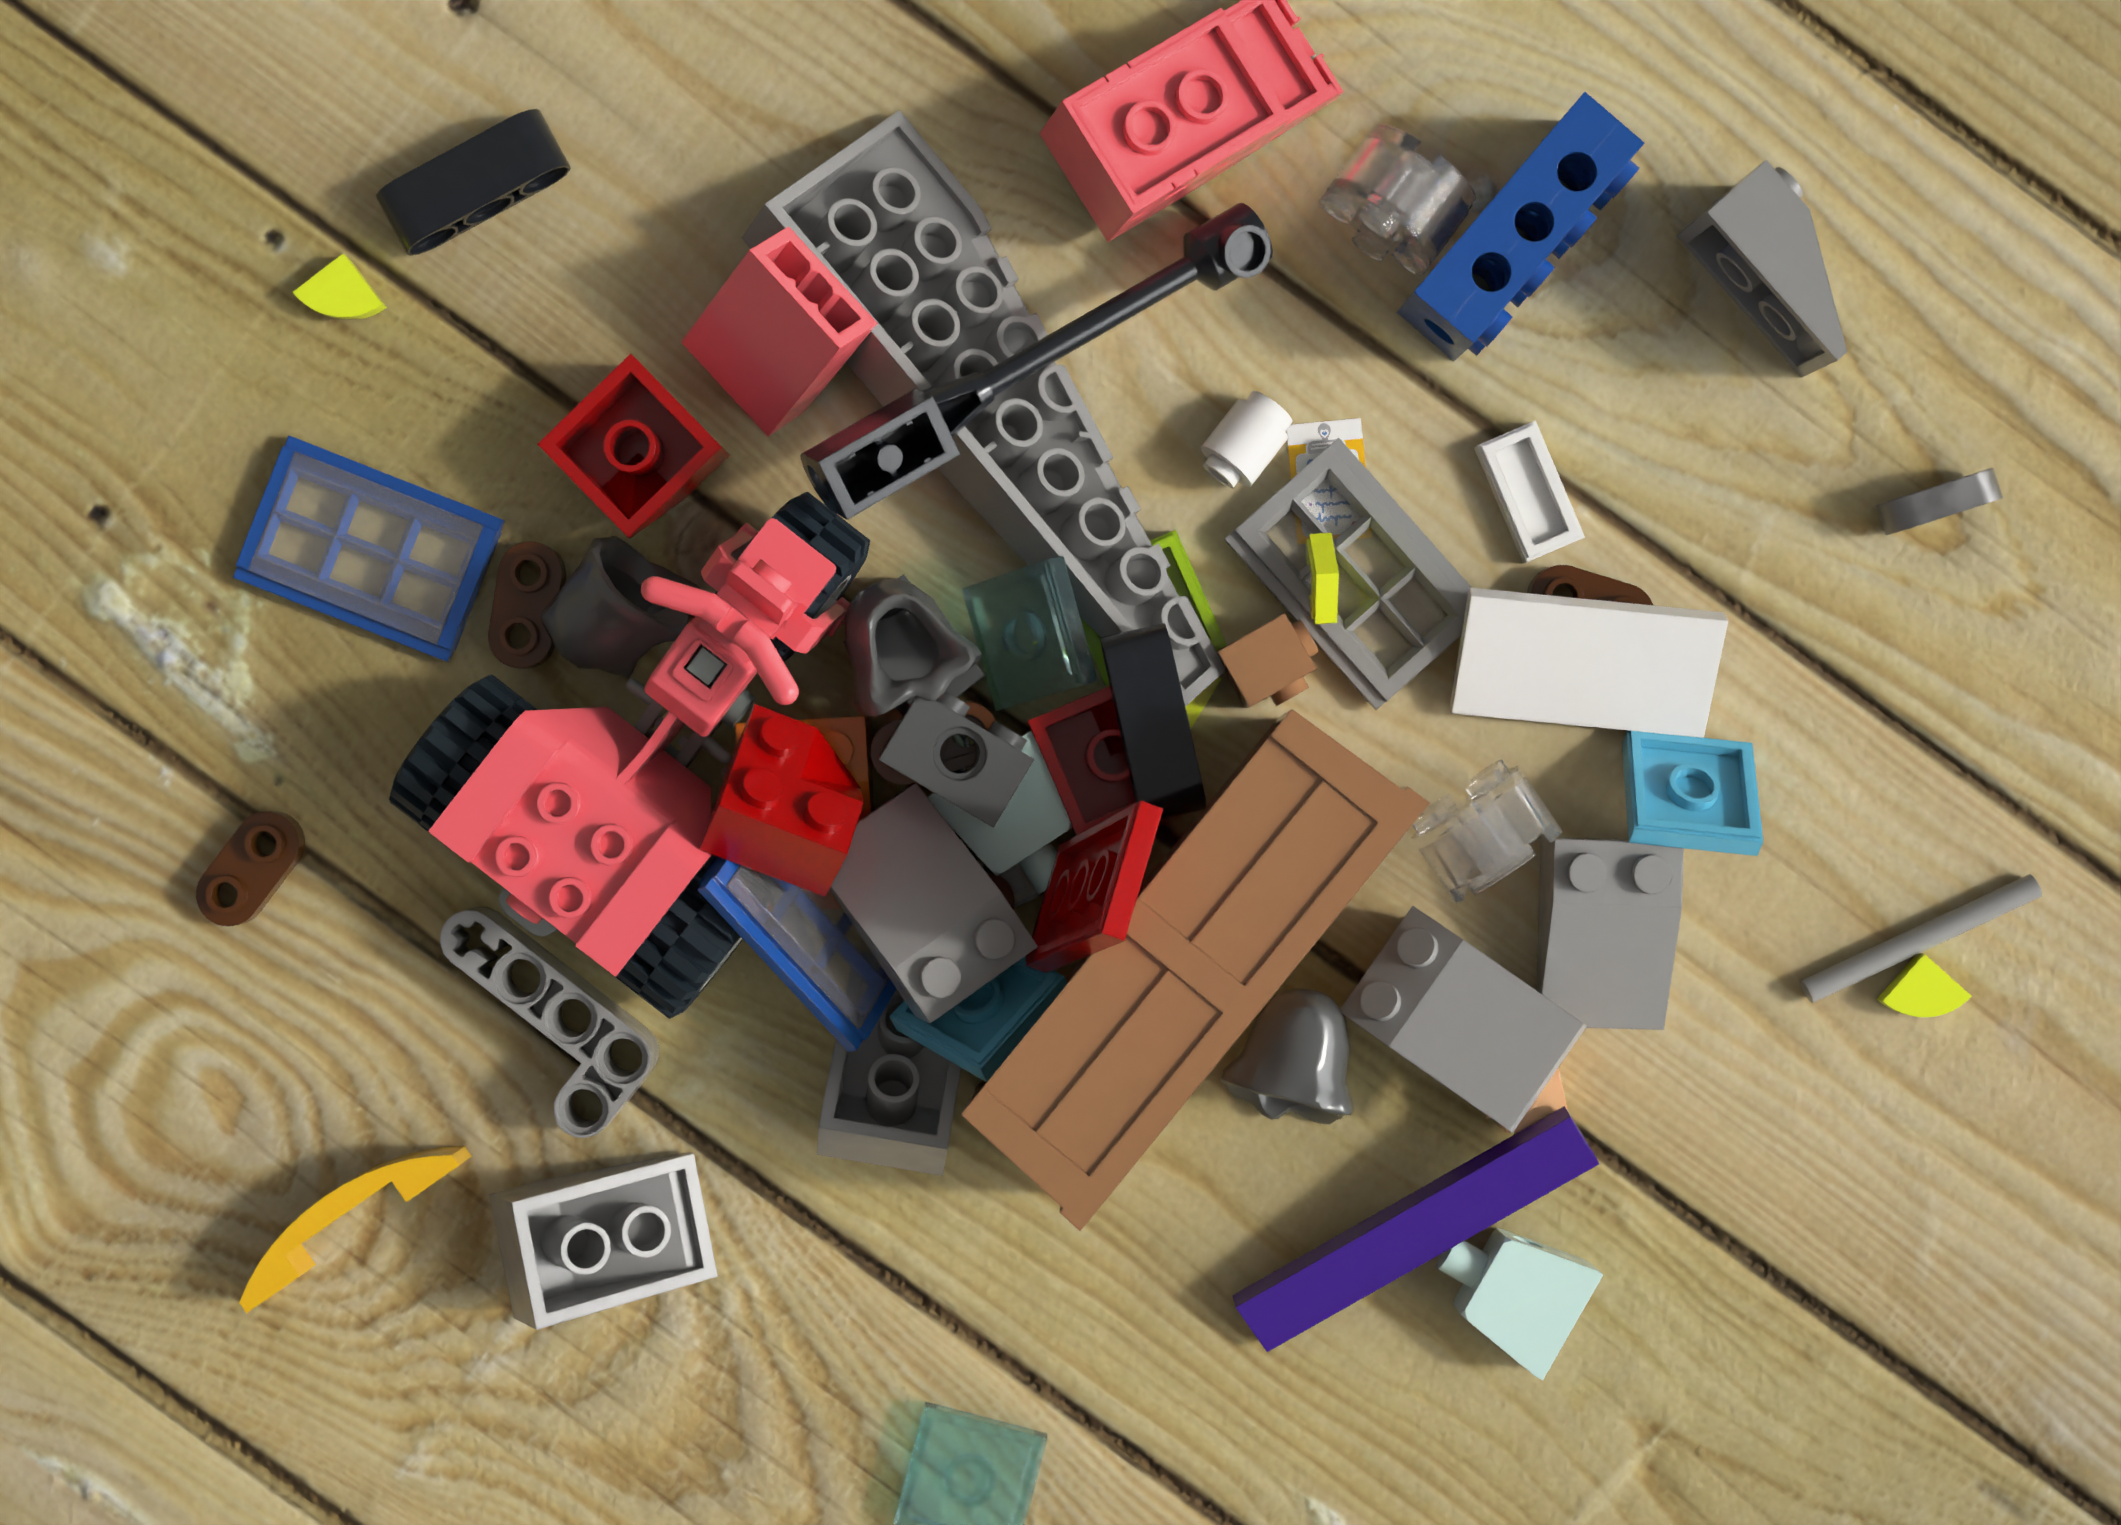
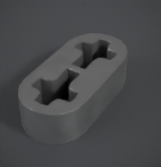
[1876,468,2003,535]

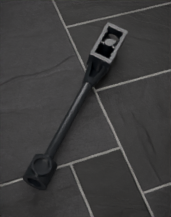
[800,203,1273,520]

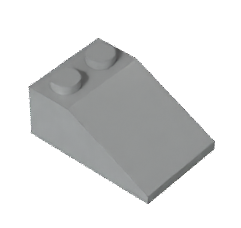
[1677,160,1847,378]
[829,783,1038,1024]
[1537,837,1684,1030]
[1340,906,1587,1133]
[817,952,962,1176]
[489,1152,718,1330]

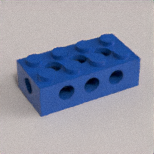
[1397,92,1644,361]

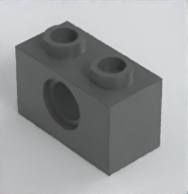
[878,691,1034,828]

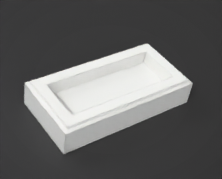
[1474,420,1585,564]

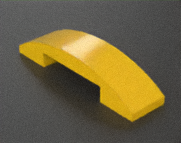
[239,1146,472,1314]

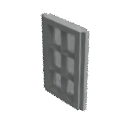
[1224,438,1472,710]

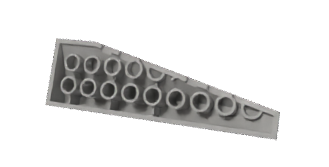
[742,110,1226,707]

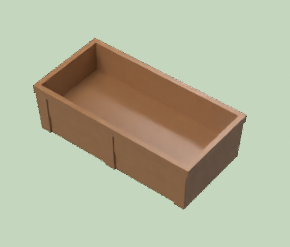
[961,709,1430,1231]

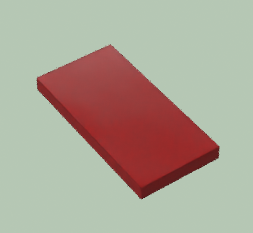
[1024,800,1163,973]

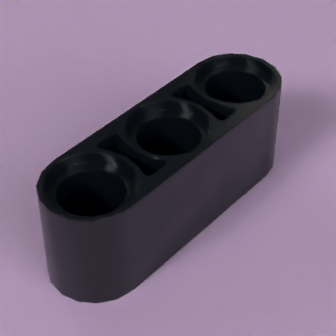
[376,109,571,256]
[1100,623,1206,819]

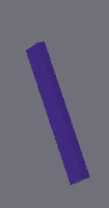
[1232,1106,1599,1352]

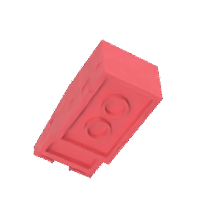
[1039,0,1343,242]

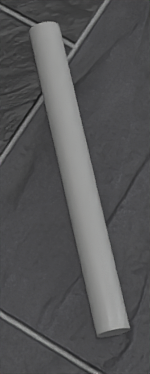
[1800,874,2042,1003]

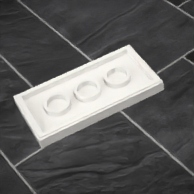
[1450,587,1728,738]

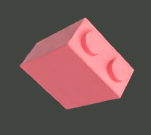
[681,226,878,437]

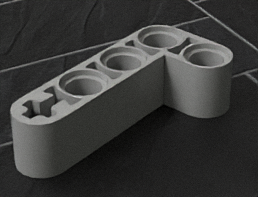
[440,907,659,1138]

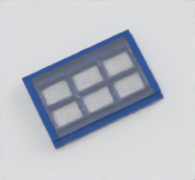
[233,435,505,662]
[697,856,896,1052]

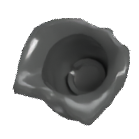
[540,536,701,678]
[845,578,983,717]
[1220,988,1353,1124]

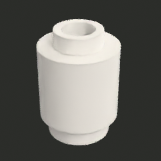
[1201,391,1293,489]

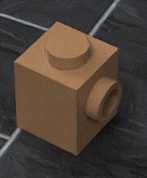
[1217,613,1319,708]

